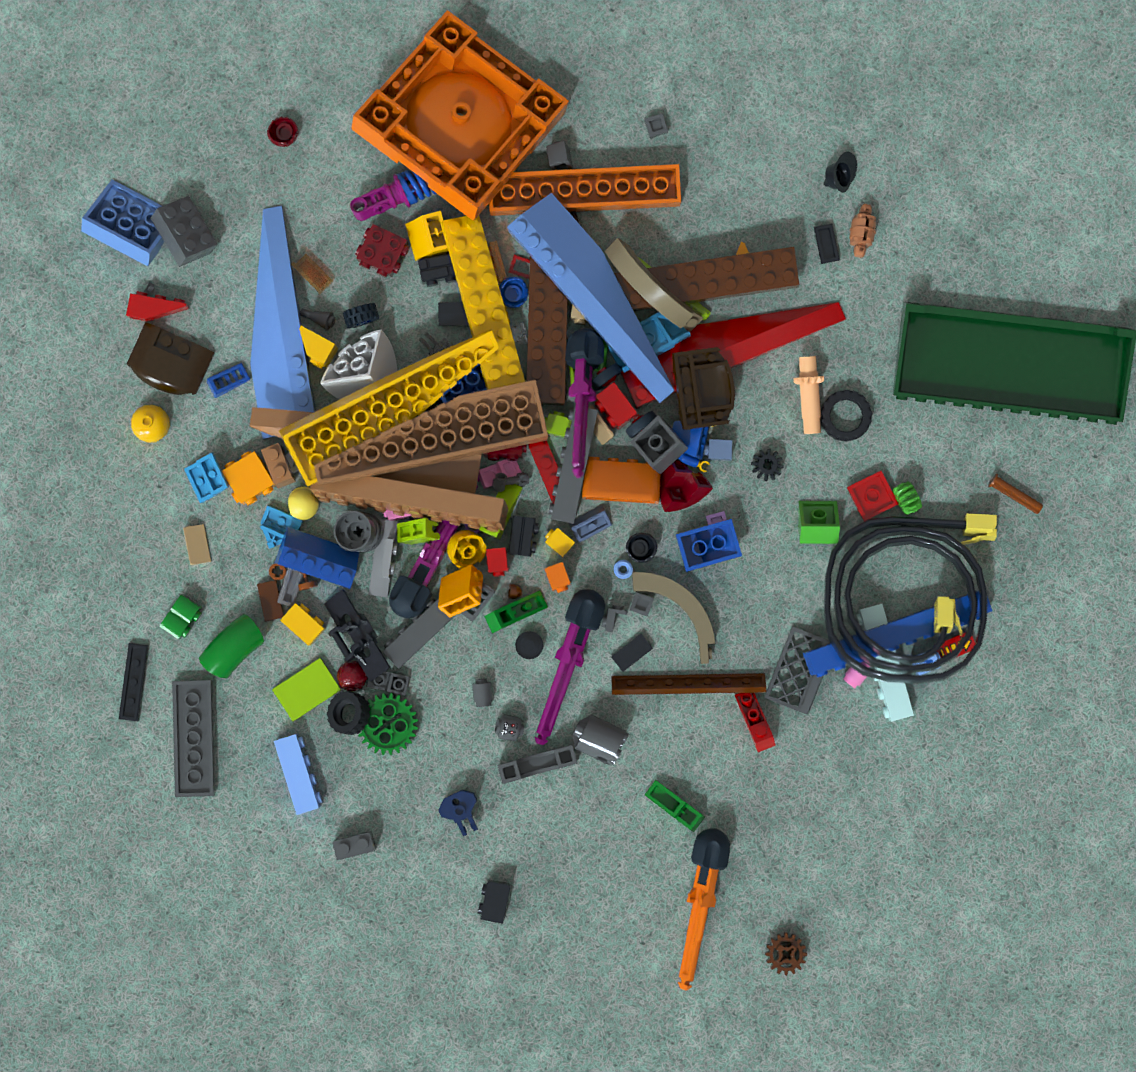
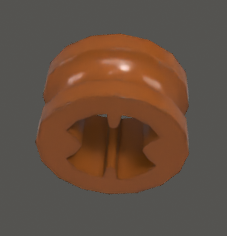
[269,563,287,580]

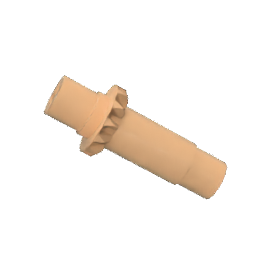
[794,356,824,434]

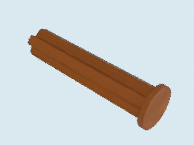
[988,473,1043,514]

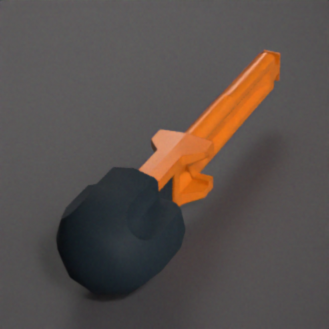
[678,828,730,990]

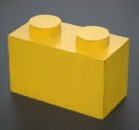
[280,603,326,646]

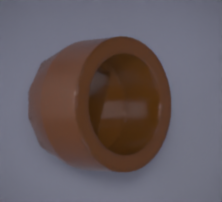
[508,583,523,599]

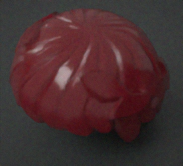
[267,116,298,147]
[337,660,368,692]

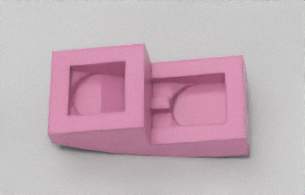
[478,459,522,489]

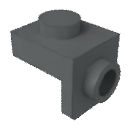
[602,605,627,632]

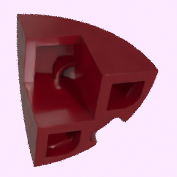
[660,460,713,512]

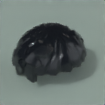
[625,532,657,563]

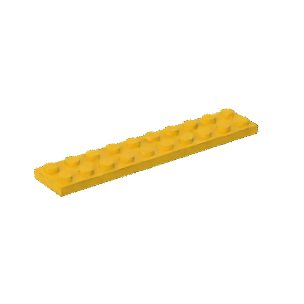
[441,216,525,390]

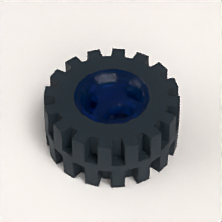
[343,303,379,328]

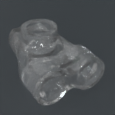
[510,321,528,346]

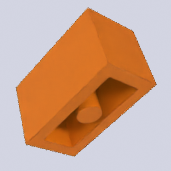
[544,562,571,593]

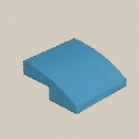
[184,453,229,503]

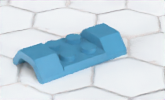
[606,312,691,373]

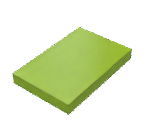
[272,658,341,722]

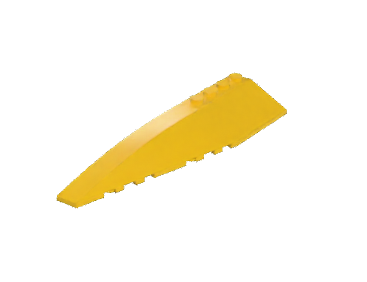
[278,330,499,486]

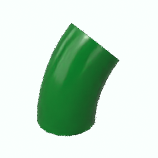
[199,614,264,678]

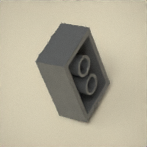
[150,196,218,267]

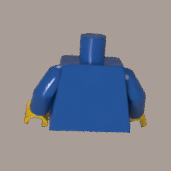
[673,421,715,472]

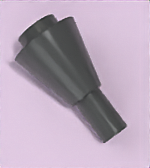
[300,308,336,330]

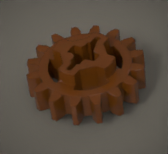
[765,932,807,976]

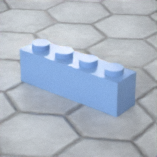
[274,734,323,815]

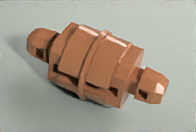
[849,204,876,258]

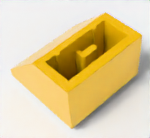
[405,211,449,261]

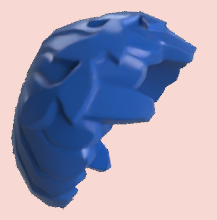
[499,277,528,308]

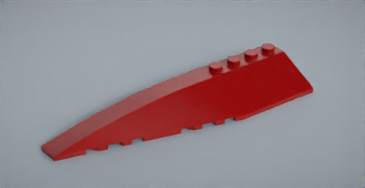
[621,302,846,409]

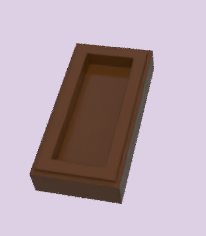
[257,580,284,622]

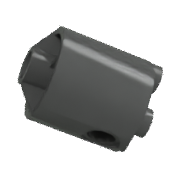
[573,714,629,766]

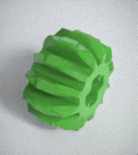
[893,481,922,515]

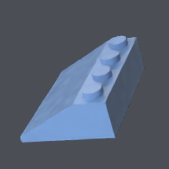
[81,180,164,266]

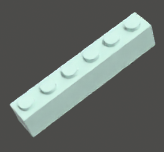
[856,604,914,722]

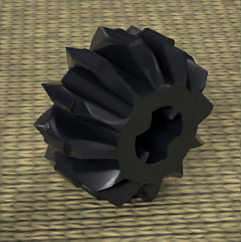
[751,449,784,481]

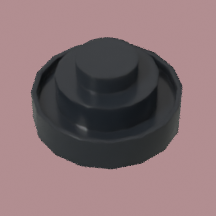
[515,631,544,659]

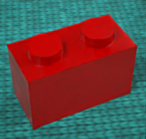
[486,547,509,577]

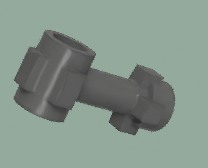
[492,472,529,492]

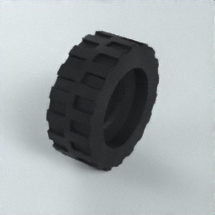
[327,691,370,735]

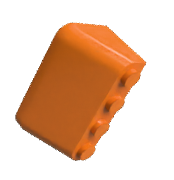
[582,457,661,504]

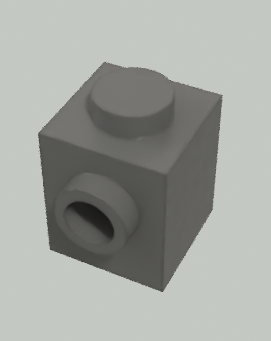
[546,140,573,170]

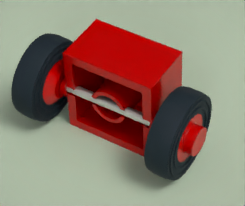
[592,363,657,438]

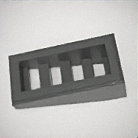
[461,582,496,622]

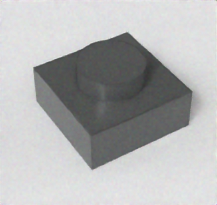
[644,113,668,139]
[630,592,654,617]

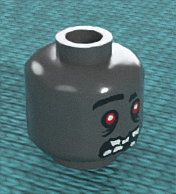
[495,715,524,741]

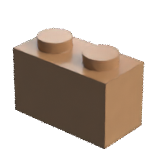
[261,443,296,489]

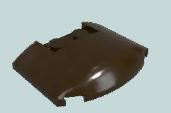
[127,322,215,395]
[672,347,735,430]

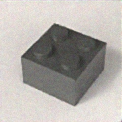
[630,415,689,474]

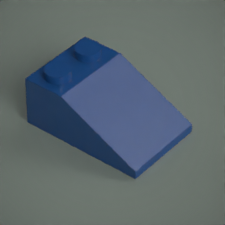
[675,519,742,572]

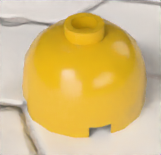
[131,404,170,443]
[447,530,486,569]

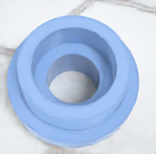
[614,560,633,579]

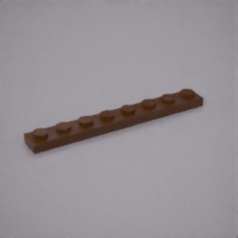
[611,673,766,695]

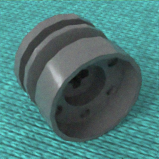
[334,511,383,552]

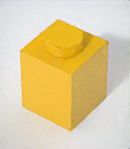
[545,527,575,558]

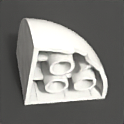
[320,329,397,399]

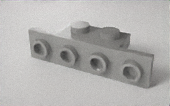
[369,519,398,597]

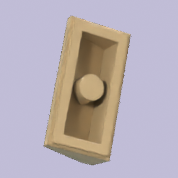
[588,405,614,445]
[183,524,211,566]

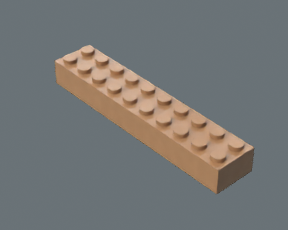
[310,476,508,532]

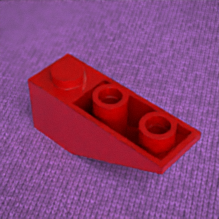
[126,291,190,322]
[734,693,776,753]

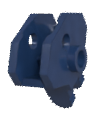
[438,790,478,836]

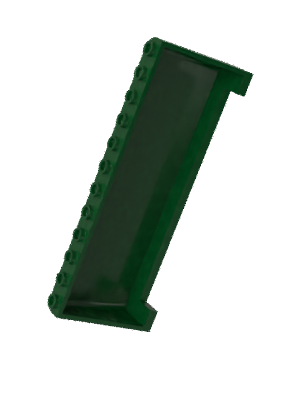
[893,302,1136,425]

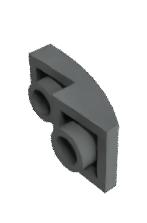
[366,671,410,696]

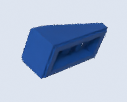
[207,363,250,398]

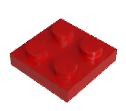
[847,470,898,522]

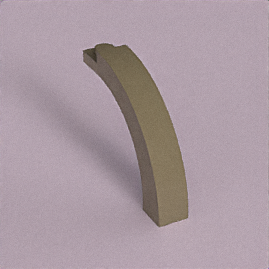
[605,238,703,332]
[632,572,715,664]

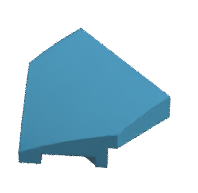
[260,504,304,549]

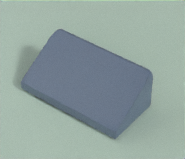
[568,505,612,543]

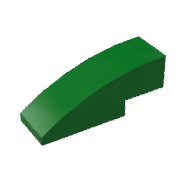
[645,780,705,832]

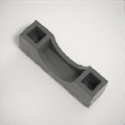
[497,744,578,784]

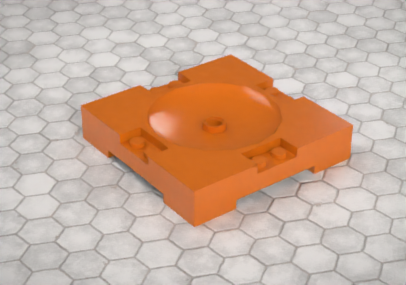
[351,10,569,221]

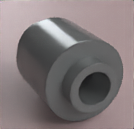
[472,678,493,707]

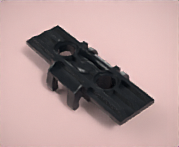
[324,589,390,682]

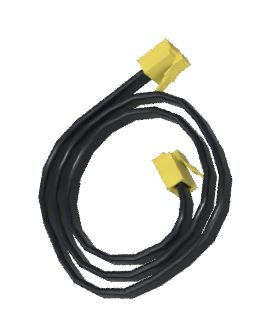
[824,513,997,684]

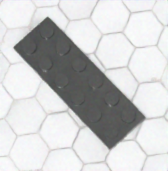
[172,680,215,797]

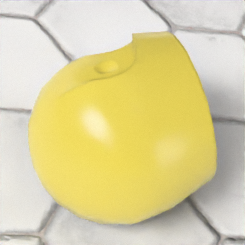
[288,487,319,520]

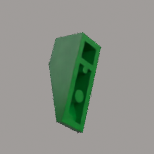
[484,590,548,634]

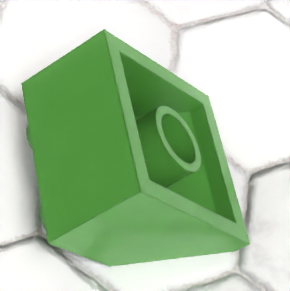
[798,501,840,544]

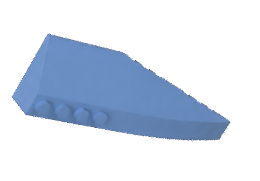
[507,193,674,403]
[250,206,316,439]

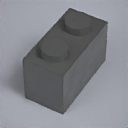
[332,831,376,861]

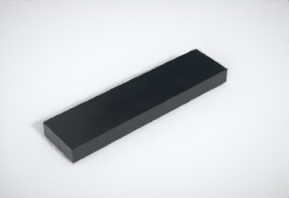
[118,643,149,722]

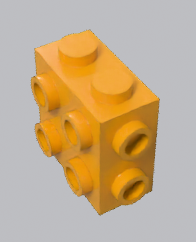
[222,451,275,506]
[438,564,483,618]

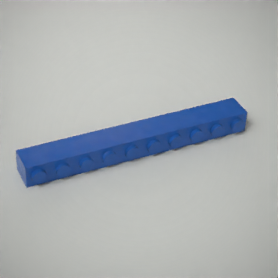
[803,590,993,677]

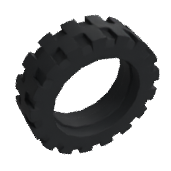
[820,390,872,442]

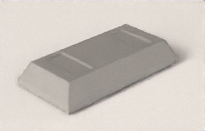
[277,568,303,607]

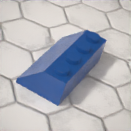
[274,527,359,589]

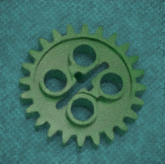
[358,693,419,755]

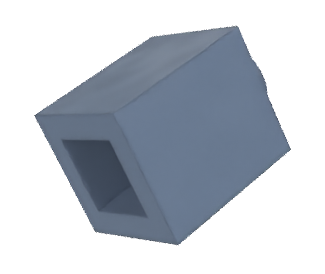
[704,439,732,461]

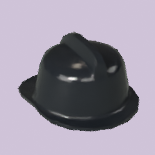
[823,151,857,193]

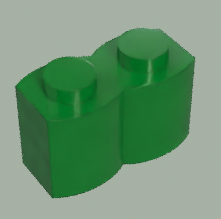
[160,594,202,639]

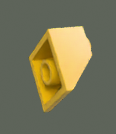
[299,326,339,369]

